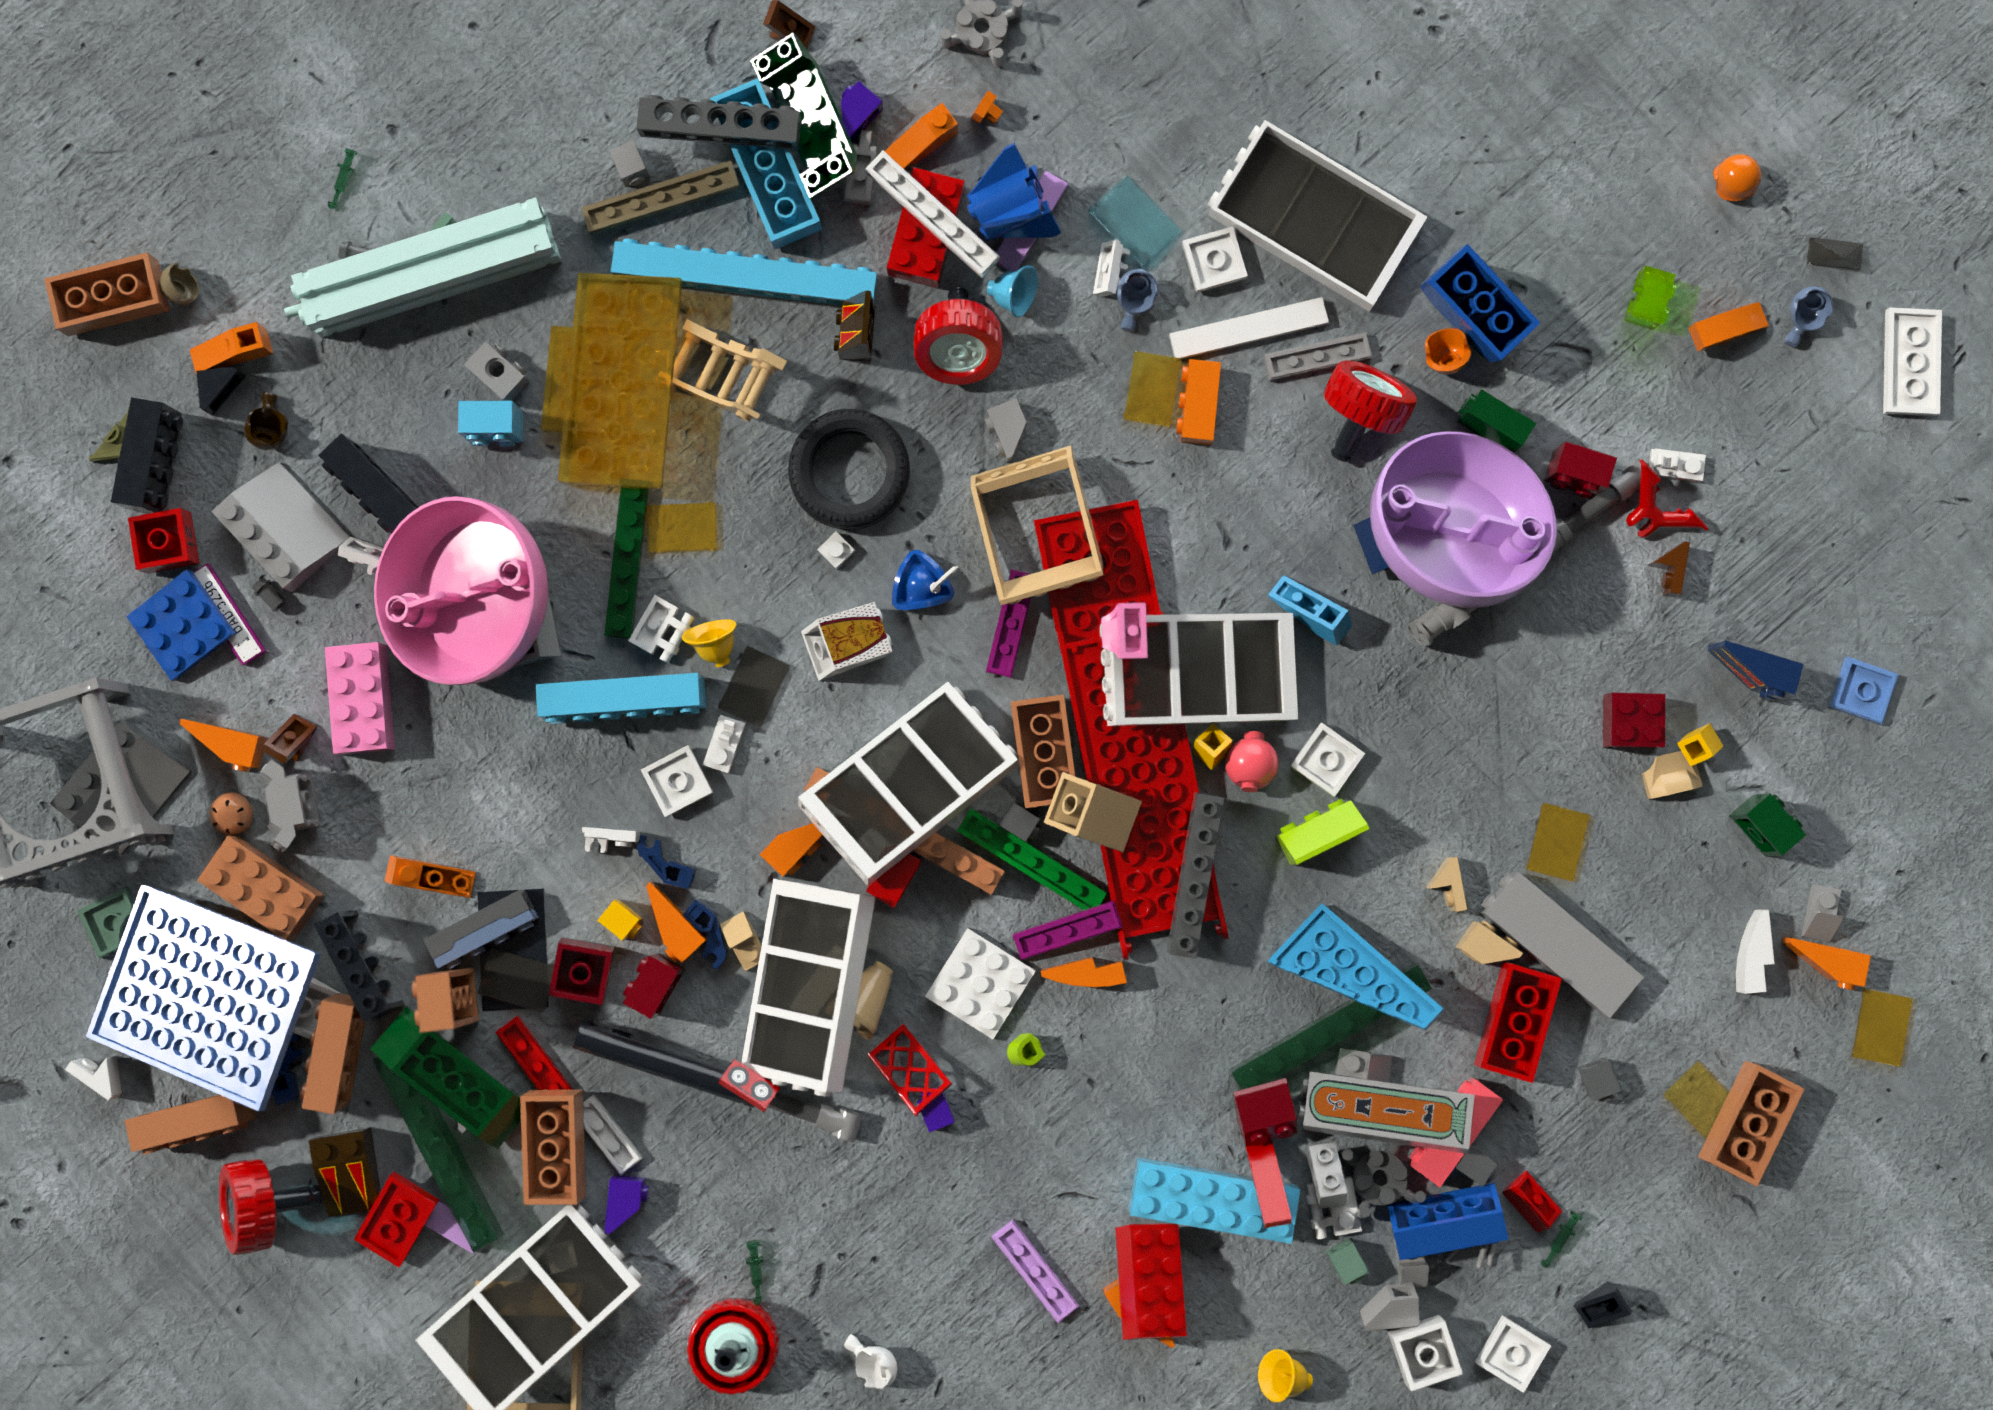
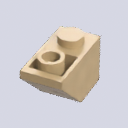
[1455,920,1523,964]

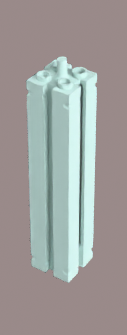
[284,197,562,338]

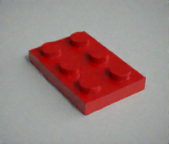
[354,1171,440,1268]

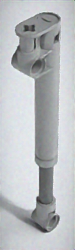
[1407,457,1644,646]

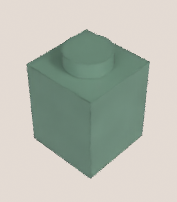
[1326,1238,1369,1285]

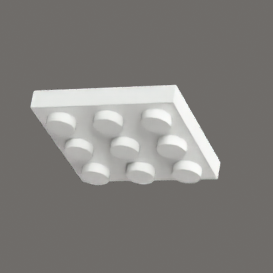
[925,928,1035,1039]

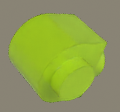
[1007,1033,1045,1066]

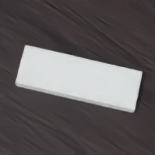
[583,1094,643,1176]

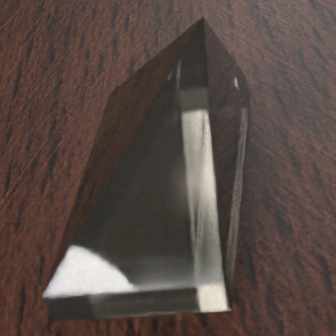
[1807,237,1863,270]

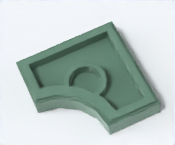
[77,887,135,959]

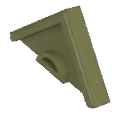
[89,409,129,462]

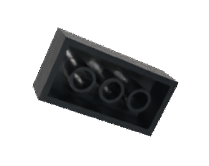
[110,397,183,513]
[318,433,419,534]

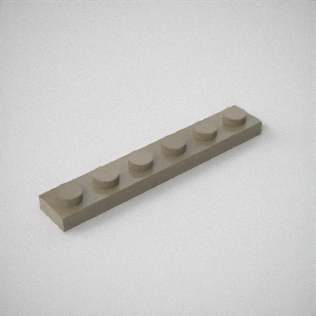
[581,161,740,235]

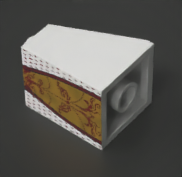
[801,602,892,681]

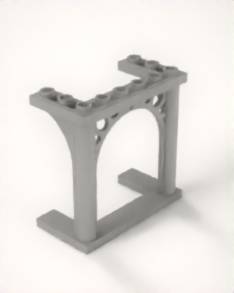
[0,677,174,889]

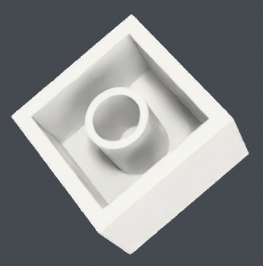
[1388,1315,1463,1391]

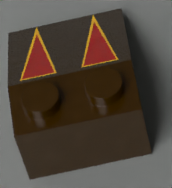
[834,290,875,362]
[309,1127,381,1217]

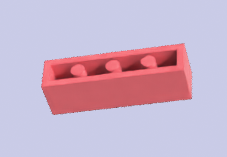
[1409,1078,1503,1187]

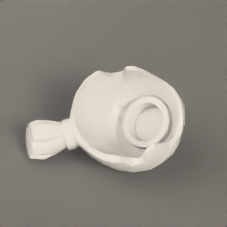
[844,1334,897,1389]

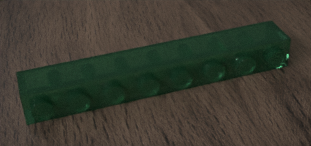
[1228,963,1432,1090]
[372,1057,504,1252]

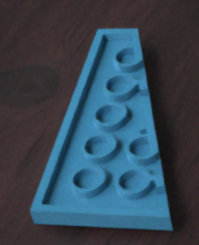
[1267,903,1444,1031]

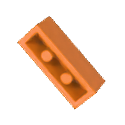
[1176,359,1221,445]

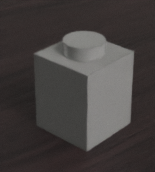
[609,140,649,187]

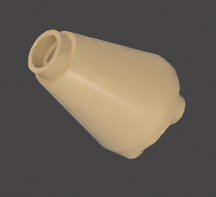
[825,961,894,1041]

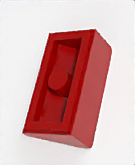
[1502,1170,1562,1232]

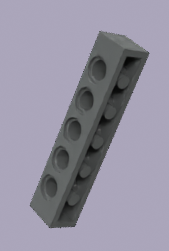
[636,95,801,150]
[1167,792,1224,959]

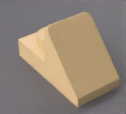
[1426,857,1467,912]
[720,911,762,971]

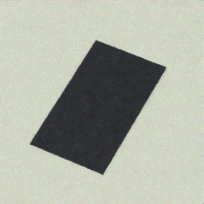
[477,888,549,1011]

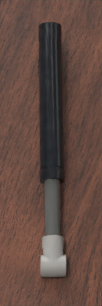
[573,1020,863,1142]

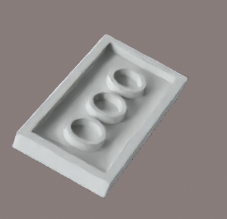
[1883,308,1942,416]

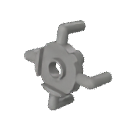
[941,0,1023,67]

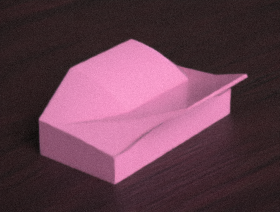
[1101,603,1148,659]

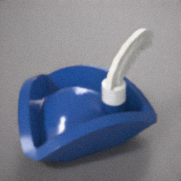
[892,550,959,610]

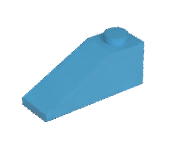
[1268,575,1352,646]

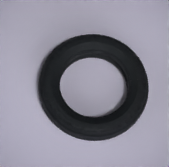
[788,409,910,530]

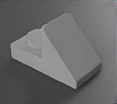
[1801,884,1843,942]
[1335,1047,1392,1083]
[1394,1238,1429,1288]

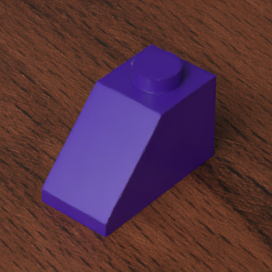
[841,81,883,144]
[604,1175,650,1234]

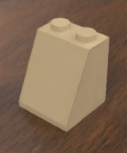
[1044,772,1142,852]

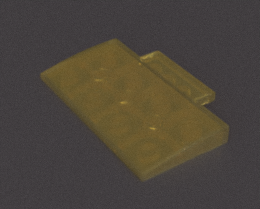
[541,273,682,489]

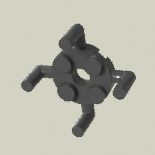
[1339,1143,1426,1220]

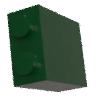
[1457,389,1537,453]

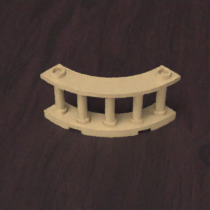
[658,319,787,422]

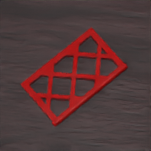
[867,1024,952,1116]

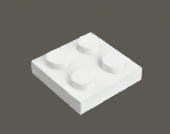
[1182,226,1248,293]
[1290,722,1365,797]
[641,745,714,817]
[1475,1315,1551,1393]

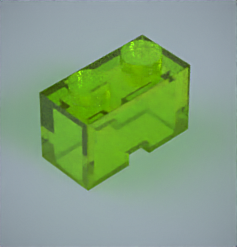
[1624,265,1677,330]

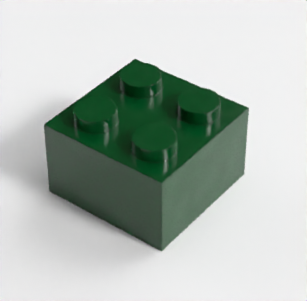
[1729,793,1806,856]

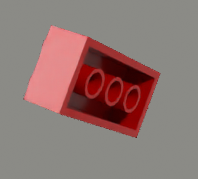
[886,167,965,289]
[1474,962,1562,1083]
[1115,1224,1187,1340]

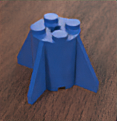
[967,143,1062,242]

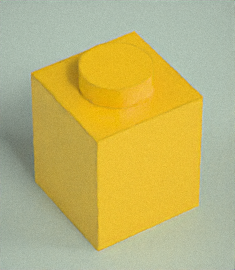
[1192,723,1233,770]
[1677,723,1723,767]
[597,899,643,941]

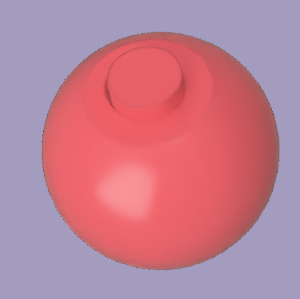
[1225,731,1279,792]

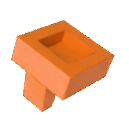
[971,91,1003,124]

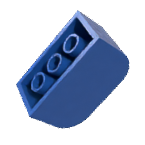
[1421,244,1540,362]

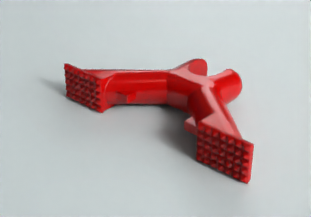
[1626,459,1708,538]

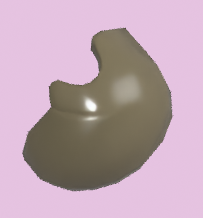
[159,262,200,305]

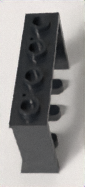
[314,910,405,1022]

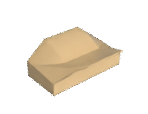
[1642,751,1703,799]

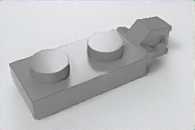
[844,130,877,206]

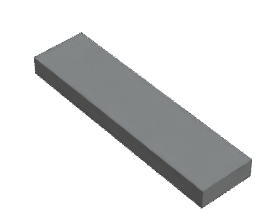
[1263,332,1373,381]

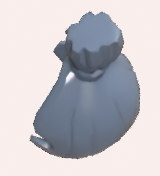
[1117,269,1159,332]
[1784,286,1833,348]

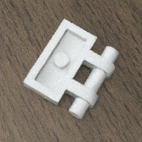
[628,595,695,664]
[1306,1176,1362,1239]

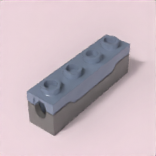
[423,890,539,970]

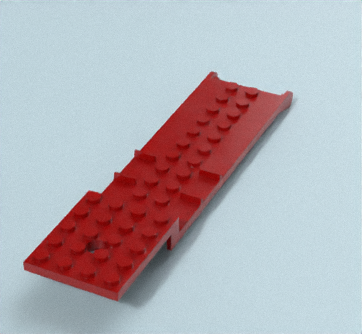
[1033,499,1229,960]

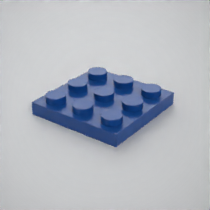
[126,569,236,681]

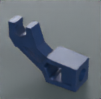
[637,835,696,889]
[682,899,728,969]
[271,1034,305,1106]

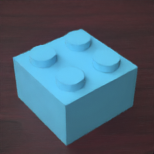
[458,401,523,447]

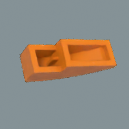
[1688,302,1769,352]
[1040,957,1127,987]

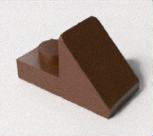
[763,0,816,49]
[1647,541,1690,597]
[262,714,317,764]

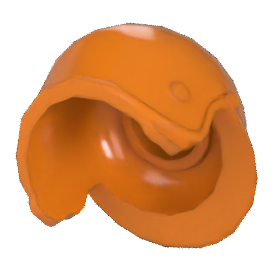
[1713,154,1761,201]
[1425,328,1471,375]

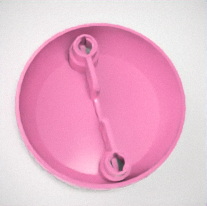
[374,497,548,685]

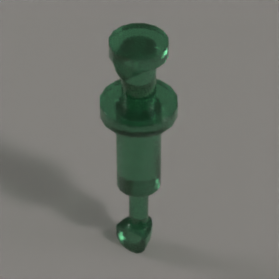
[328,148,358,209]
[1541,1210,1583,1268]
[746,1240,764,1305]

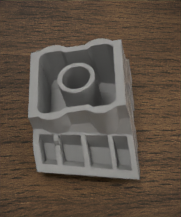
[258,760,320,853]

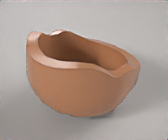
[208,792,253,836]

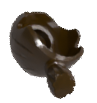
[244,392,288,450]

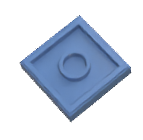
[1829,657,1899,725]

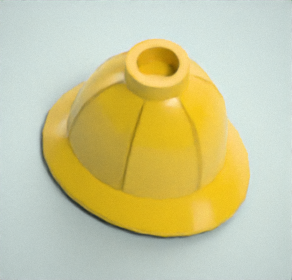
[682,619,737,667]
[1258,1349,1313,1402]

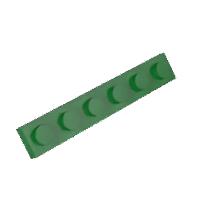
[957,808,1107,910]

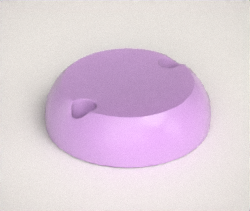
[1370,431,1556,608]

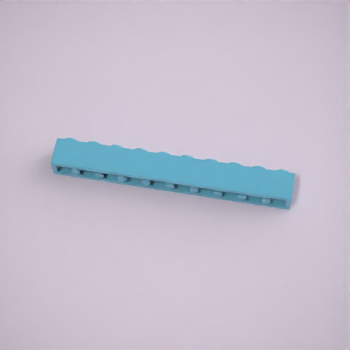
[611,239,878,307]

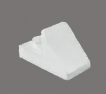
[65,1056,122,1101]

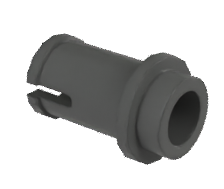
[338,241,372,259]
[252,578,287,612]

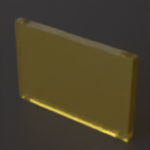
[1123,351,1182,427]
[647,502,717,553]
[1526,803,1589,882]
[1851,988,1912,1067]
[1663,1062,1728,1139]

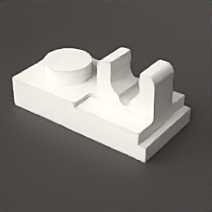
[1093,240,1130,297]
[1649,449,1706,483]
[338,537,384,575]
[703,715,746,773]
[582,827,640,853]

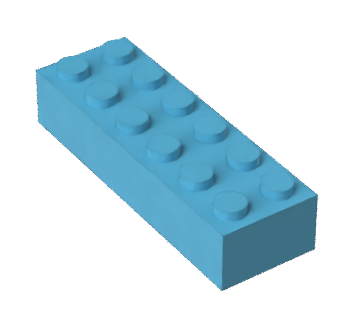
[710,78,822,250]
[536,673,707,724]
[1129,1157,1300,1244]

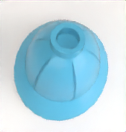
[987,265,1038,318]

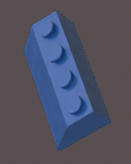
[1388,1183,1509,1260]

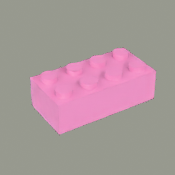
[325,642,395,755]

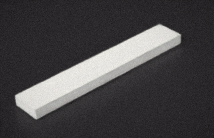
[865,151,1000,278]
[1169,297,1329,361]

